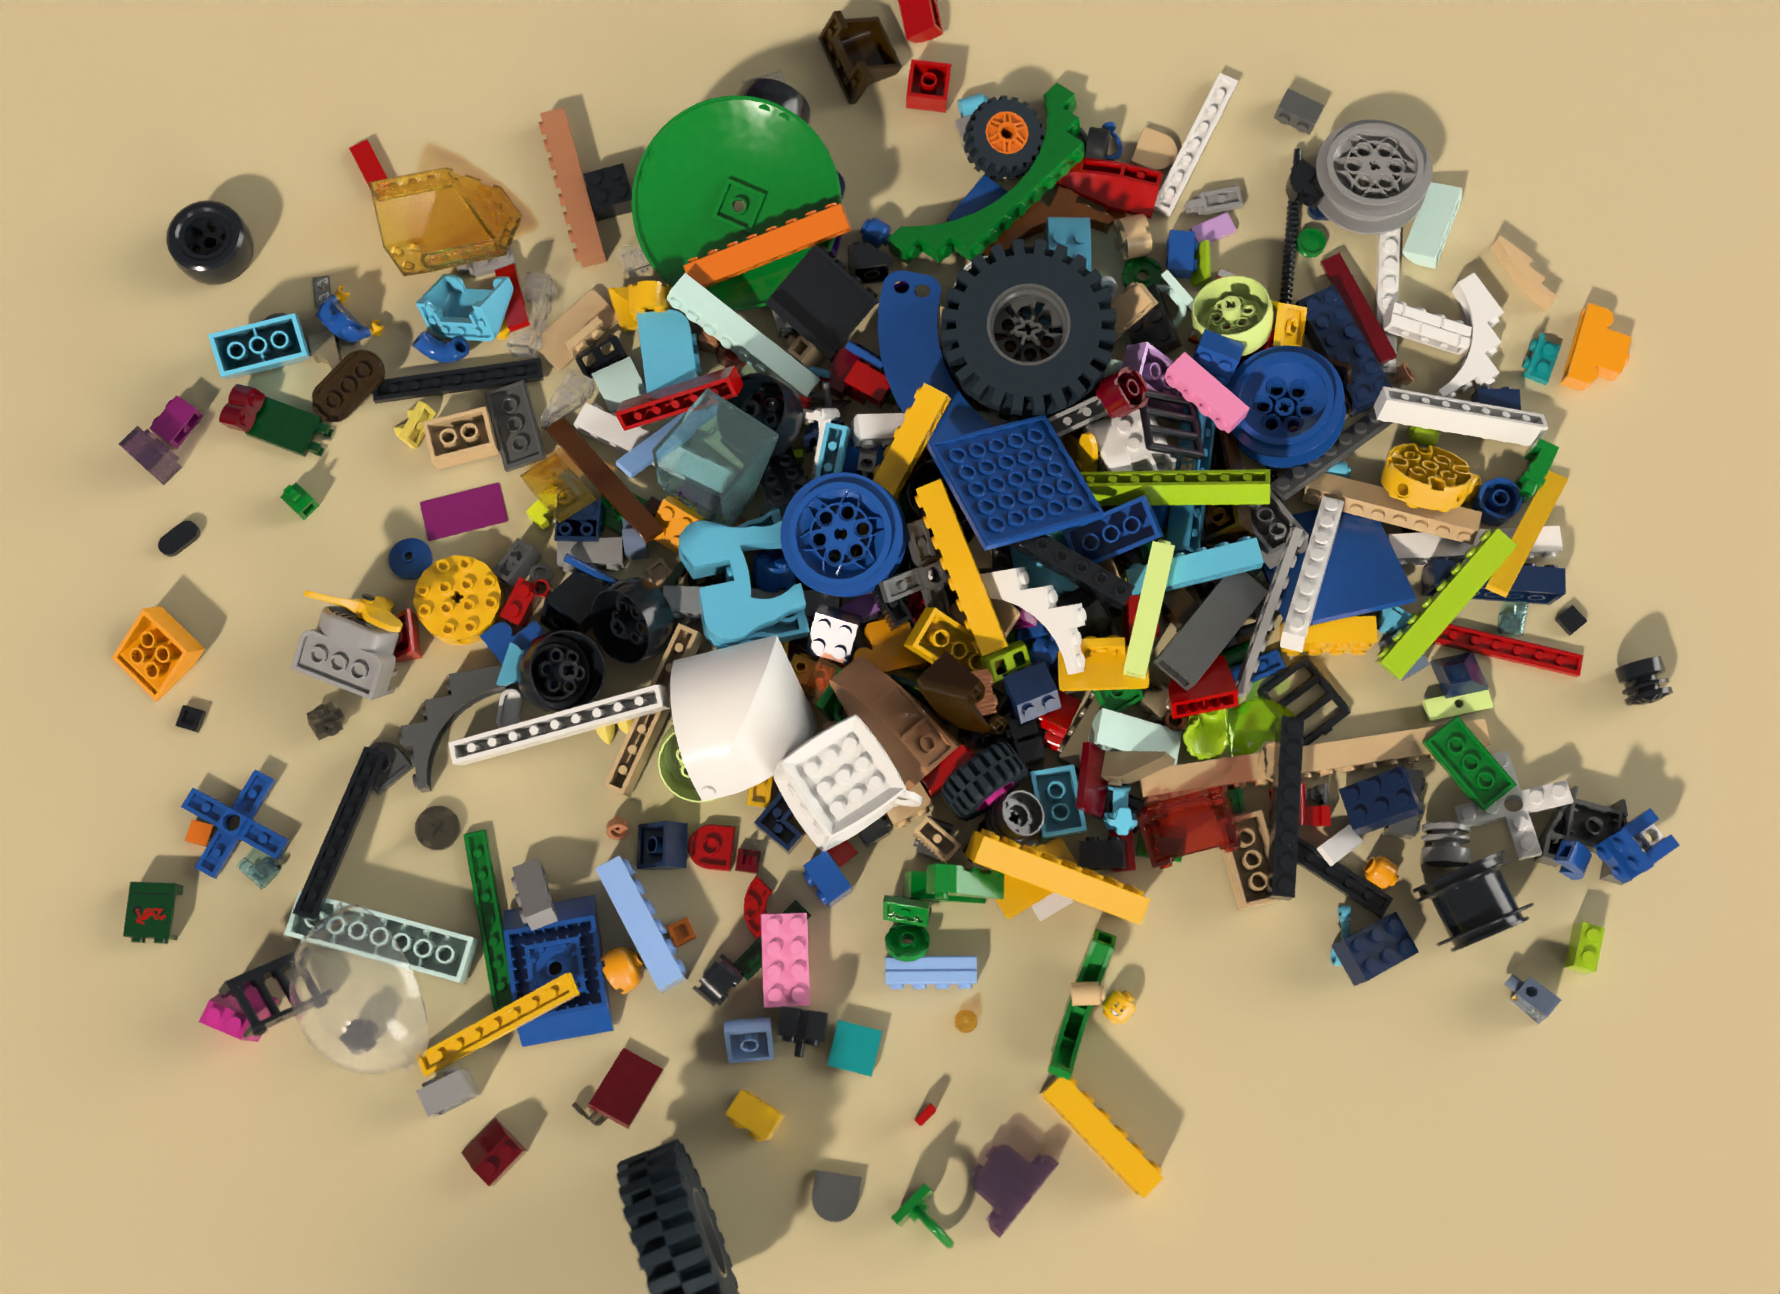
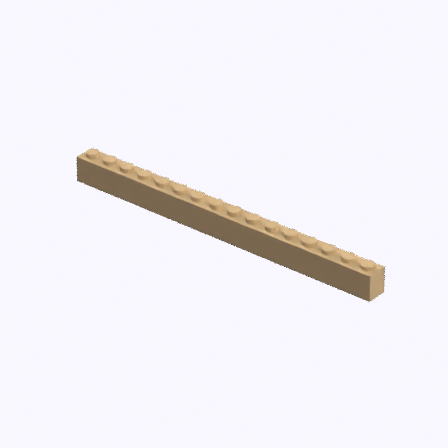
[1137,719,1491,803]

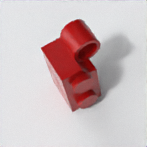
[499,577,553,628]
[1037,690,1081,751]

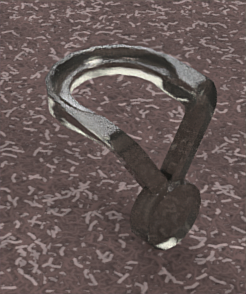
[571,1102,608,1126]

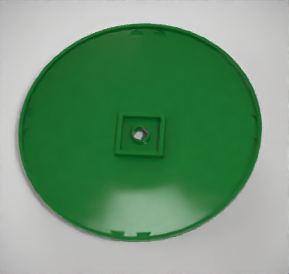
[631,95,842,311]

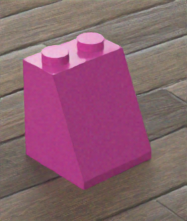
[199,987,279,1042]

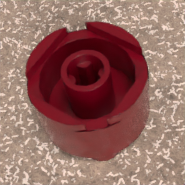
[1096,367,1148,418]

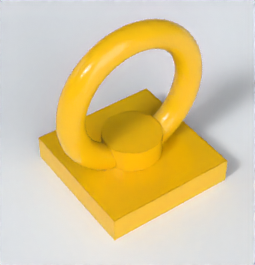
[1246,300,1307,347]

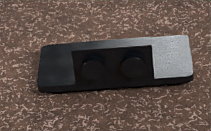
[748,446,809,508]

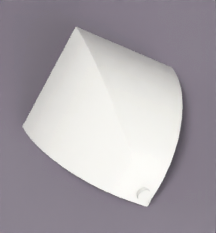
[670,635,818,801]

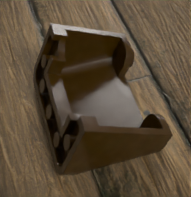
[917,651,1009,735]

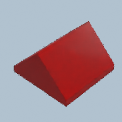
[393,609,422,662]

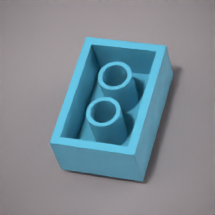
[1028,764,1087,841]

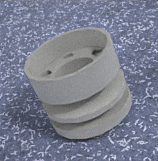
[1422,821,1471,868]

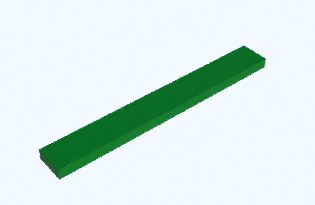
[463,829,513,1012]

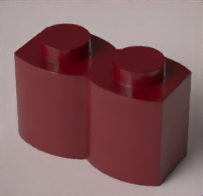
[219,384,265,432]

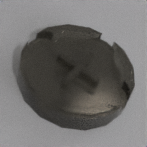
[415,806,461,851]

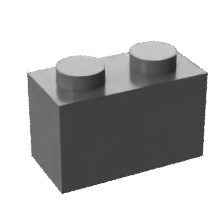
[1274,88,1325,135]

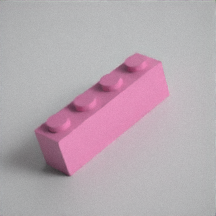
[1164,352,1250,434]

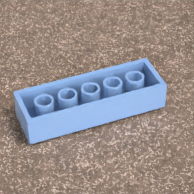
[595,855,688,993]

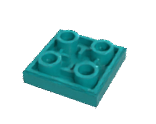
[827,1020,883,1077]

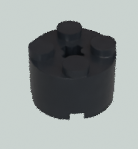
[692,953,744,1006]

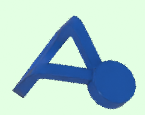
[1102,122,1122,161]

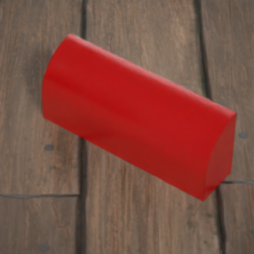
[898,0,943,43]

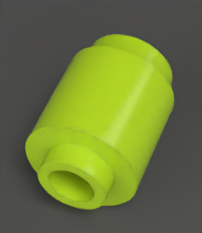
[1406,425,1441,447]

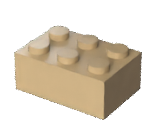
[422,406,499,470]

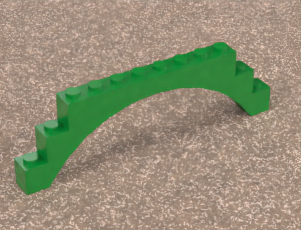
[887,83,1085,265]

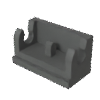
[492,538,542,589]

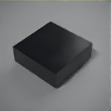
[1555,605,1587,636]
[175,705,206,733]

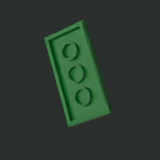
[1422,715,1517,813]

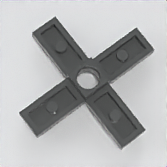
[879,518,954,620]

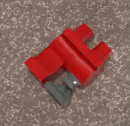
[1269,783,1331,827]

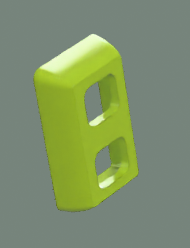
[980,640,1031,683]

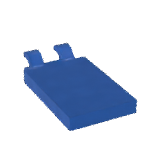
[947,175,1008,222]

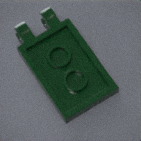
[245,396,334,457]

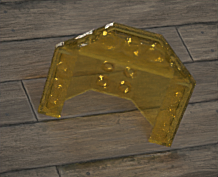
[369,167,522,276]

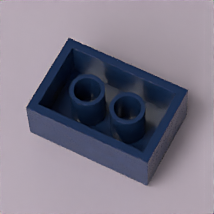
[1339,766,1423,836]
[1331,911,1419,986]

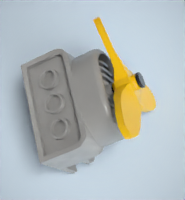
[291,590,403,700]

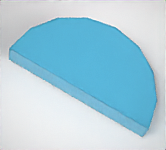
[496,642,522,686]

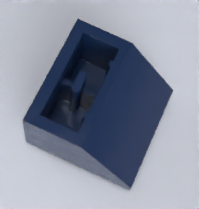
[554,499,606,542]

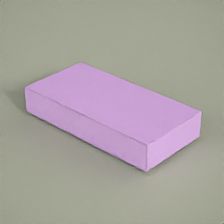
[1189,213,1236,244]

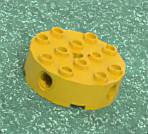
[1381,443,1473,512]
[413,555,506,645]

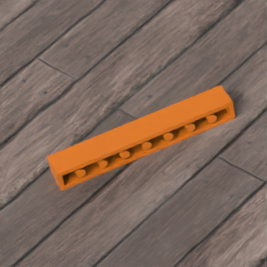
[683,202,852,288]

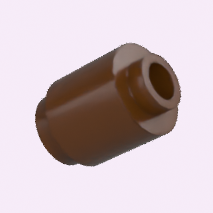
[1165,711,1188,732]

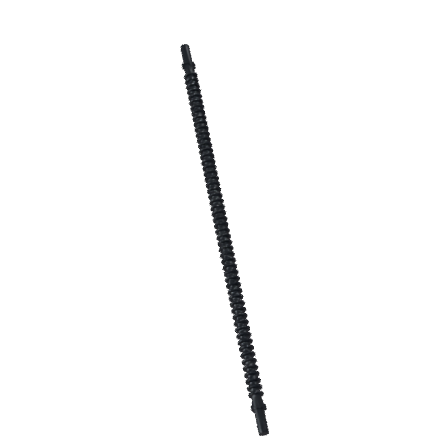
[1266,148,1302,484]

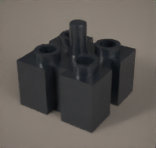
[777,1006,829,1058]

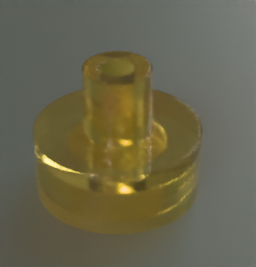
[954,1010,977,1033]

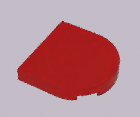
[688,824,735,872]

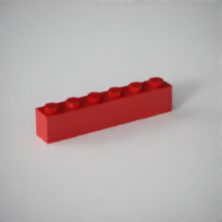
[615,365,744,431]

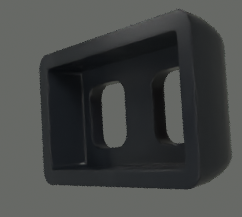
[575,334,627,380]

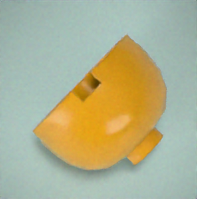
[600,947,644,994]

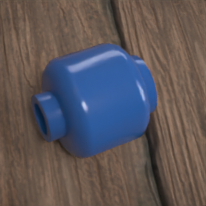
[860,217,891,249]

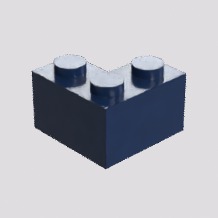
[754,792,803,855]

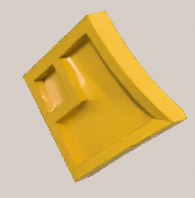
[608,285,638,333]

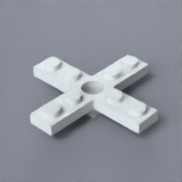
[1454,750,1573,861]

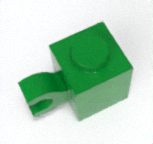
[280,482,320,520]

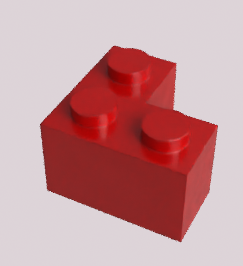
[844,360,892,409]

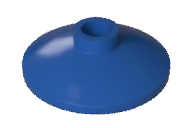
[389,538,433,580]

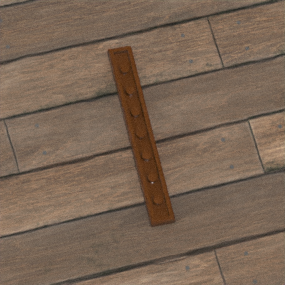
[546,417,664,543]

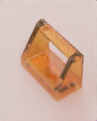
[804,657,845,704]

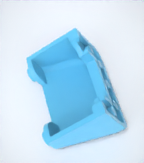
[416,274,513,341]

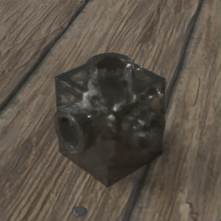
[307,702,345,740]

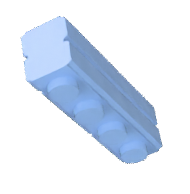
[885,956,977,990]

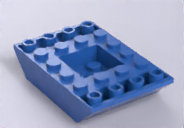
[503,895,614,1047]

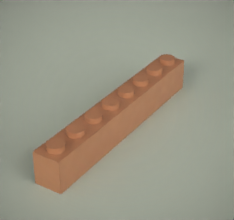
[538,107,607,268]

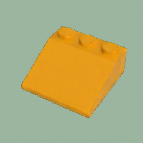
[112,606,205,701]

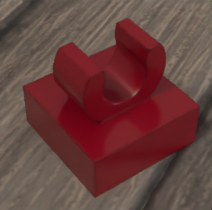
[735,848,761,874]

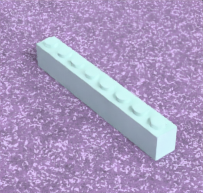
[666,273,820,398]

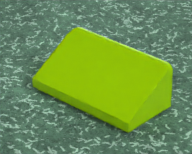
[1191,240,1211,287]

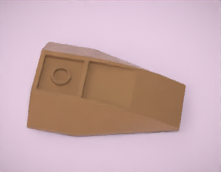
[828,656,962,791]

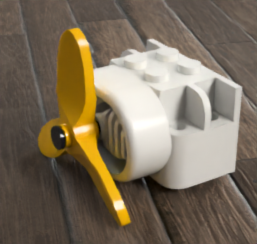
[1063,409,1177,512]

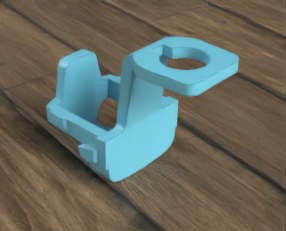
[1103,782,1138,835]

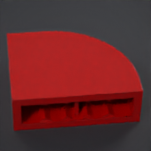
[1168,655,1238,719]

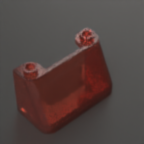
[1136,785,1241,869]

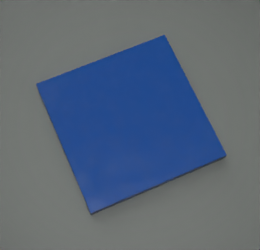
[927,414,1105,551]
[1262,509,1416,626]

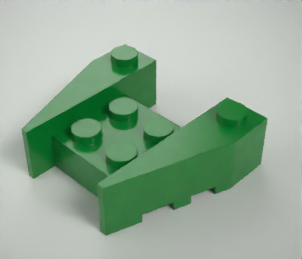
[903,863,1004,904]

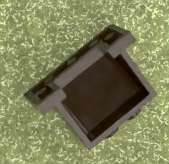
[818,11,902,104]

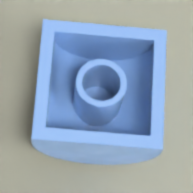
[724,1016,774,1063]

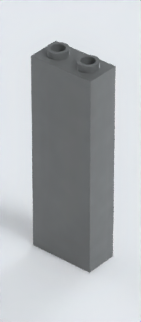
[1153,572,1269,691]

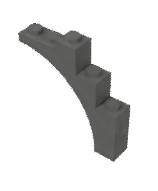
[399,665,508,793]

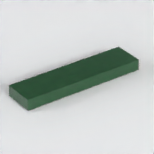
[734,900,812,981]

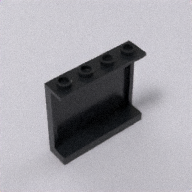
[764,244,879,360]

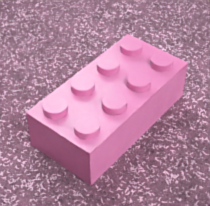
[761,913,810,1008]

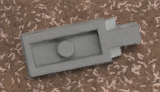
[1184,186,1244,215]
[455,245,517,277]

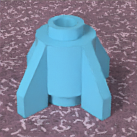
[1376,606,1411,636]

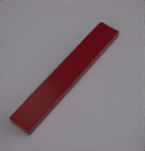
[1321,253,1397,365]

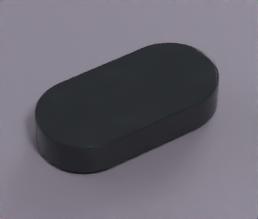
[158,521,200,557]

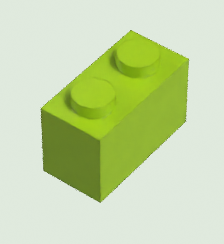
[1564,922,1605,974]

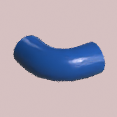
[412,330,470,363]

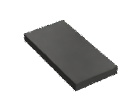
[484,379,547,472]

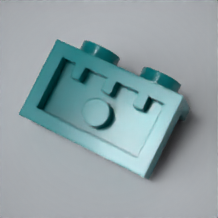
[1522,333,1561,385]

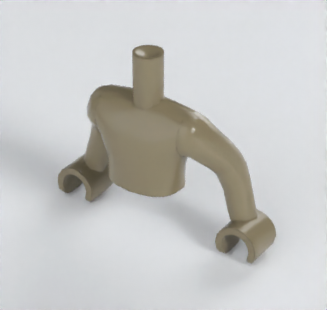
[1140,675,1170,724]

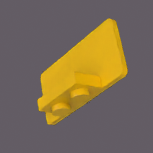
[1058,635,1149,691]
[995,838,1079,919]

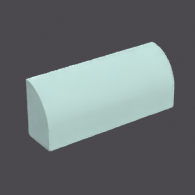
[1403,182,1462,269]
[1088,708,1182,766]

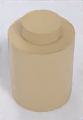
[1071,981,1105,1006]

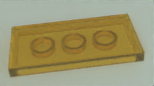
[520,453,596,523]

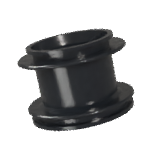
[1412,850,1534,952]

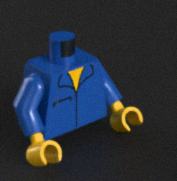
[315,285,384,345]

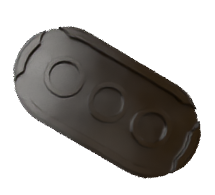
[312,350,385,422]

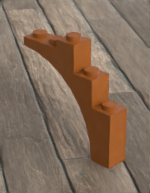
[982,186,1113,256]

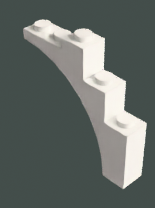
[1435,273,1504,399]
[980,567,1086,675]

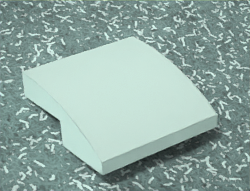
[591,356,647,412]

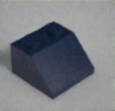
[1002,659,1061,724]
[637,820,688,870]

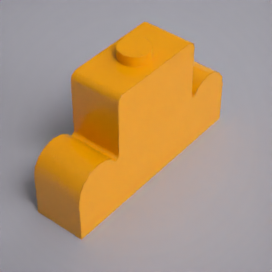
[1560,303,1632,390]
[850,616,932,676]

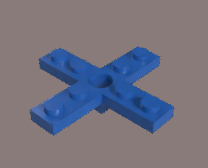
[181,769,290,879]

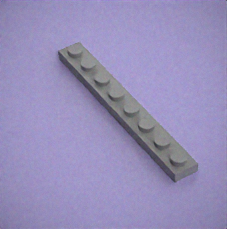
[1235,526,1304,698]

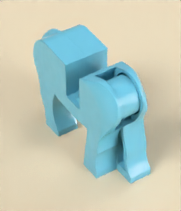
[679,507,810,649]

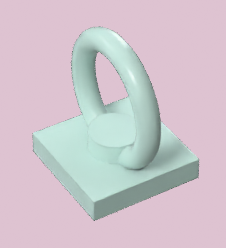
[1156,270,1194,328]

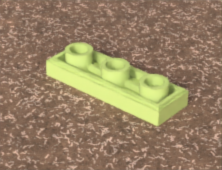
[1422,690,1493,722]

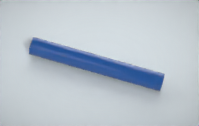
[563,553,619,585]

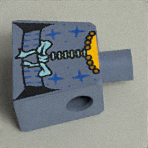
[1504,974,1561,1024]

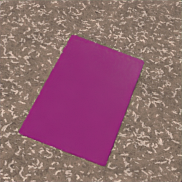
[420,483,508,541]

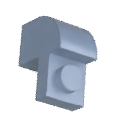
[622,517,649,560]

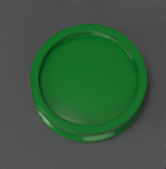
[1296,228,1326,258]

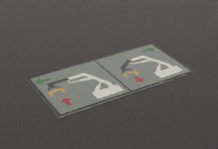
[313,276,331,308]

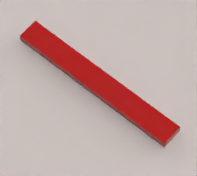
[1433,624,1583,677]

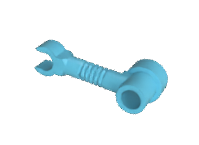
[1331,906,1351,966]

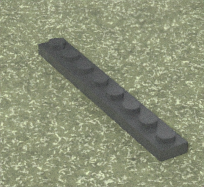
[1270,410,1394,502]

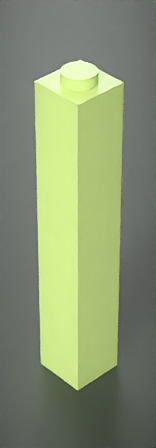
[1123,540,1175,679]

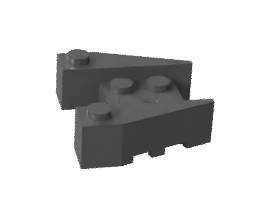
[1534,786,1632,885]

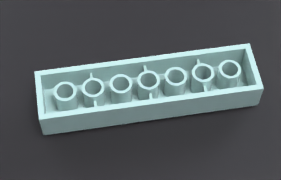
[284,890,479,984]

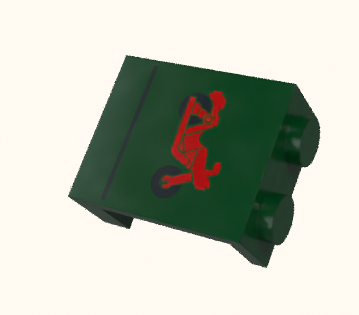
[123,882,183,944]

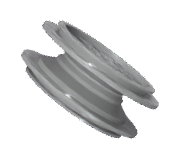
[1311,120,1432,235]

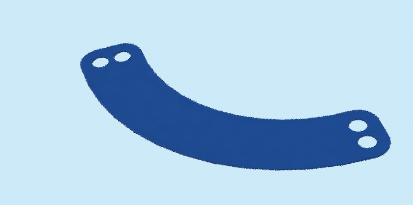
[878,270,994,445]

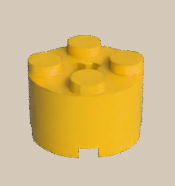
[628,281,671,321]

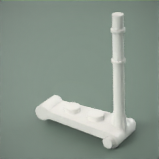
[769,402,840,481]

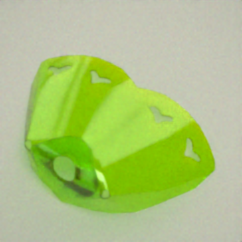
[1227,696,1296,757]

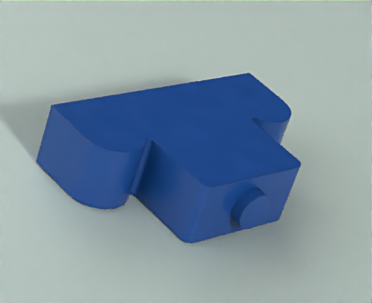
[480,621,559,689]

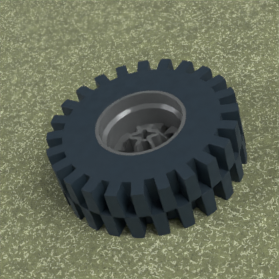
[941,239,1117,420]
[617,1139,739,1294]

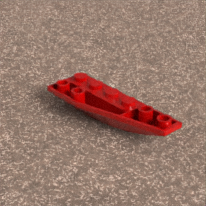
[1055,158,1163,219]

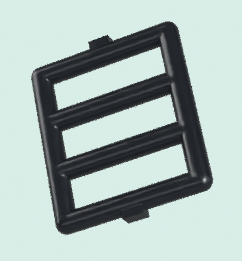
[1139,390,1204,460]
[1257,655,1351,746]

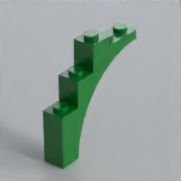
[1047,928,1117,1080]

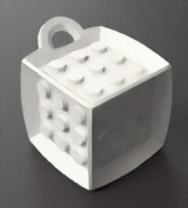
[774,715,923,851]

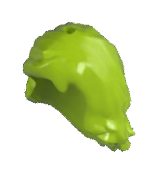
[1182,709,1229,760]

